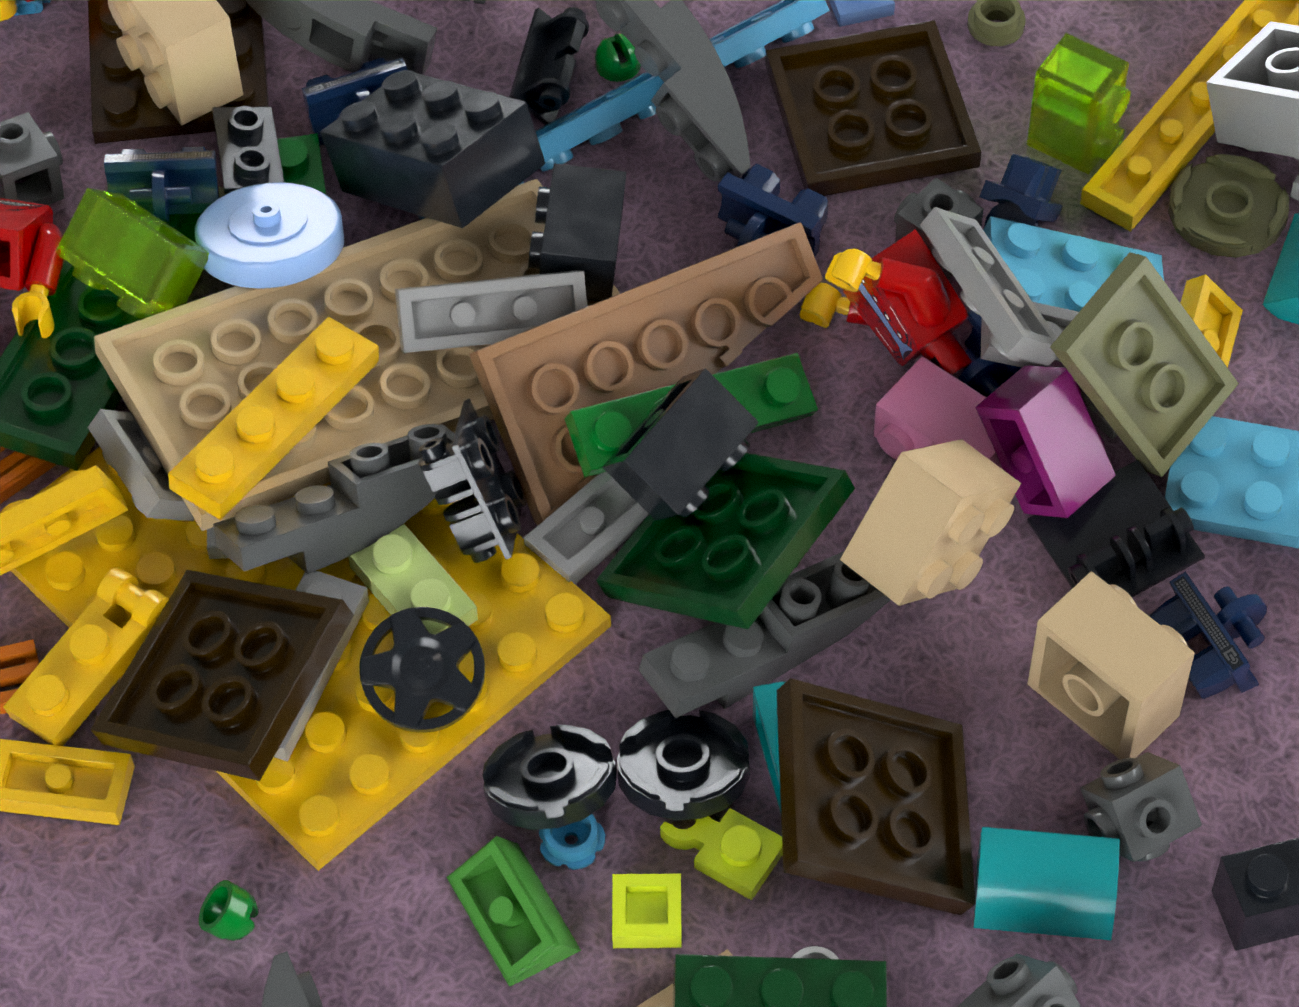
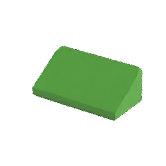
[447,836,581,986]

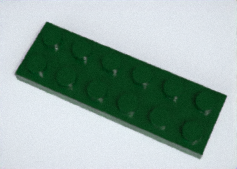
[0,186,228,471]

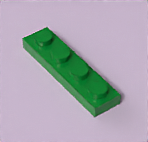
[564,353,818,478]

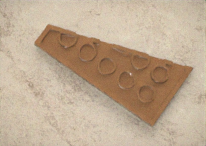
[469,222,823,526]

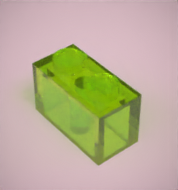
[1027,33,1131,175]
[55,188,209,319]

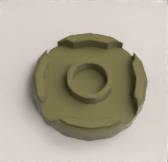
[1168,154,1289,258]

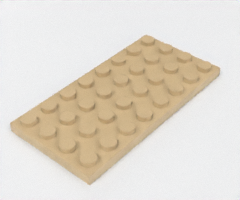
[94,179,620,531]

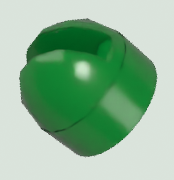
[595,34,641,82]
[199,880,259,941]

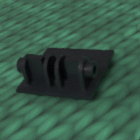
[418,398,526,563]
[1027,460,1205,597]

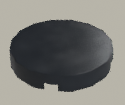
[617,710,750,820]
[482,724,617,830]

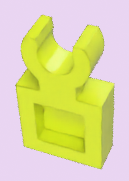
[660,808,783,900]

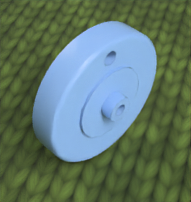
[195,182,344,289]

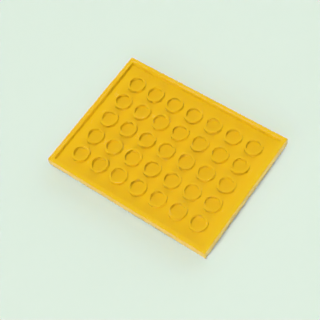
[11,447,611,871]

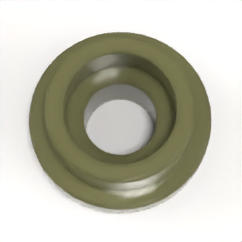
[967,0,1026,47]

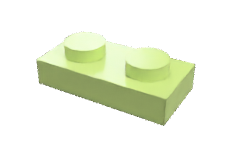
[348,524,478,634]

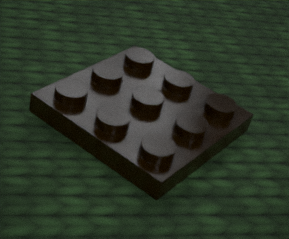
[88,0,269,144]
[765,20,982,196]
[91,570,354,781]
[777,678,976,915]

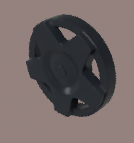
[360,607,485,732]

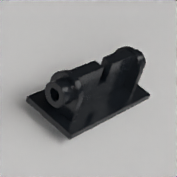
[509,7,589,125]
[212,106,284,193]

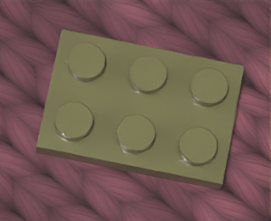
[1050,252,1239,477]

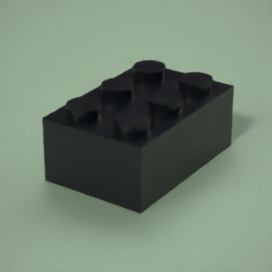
[320,70,546,228]

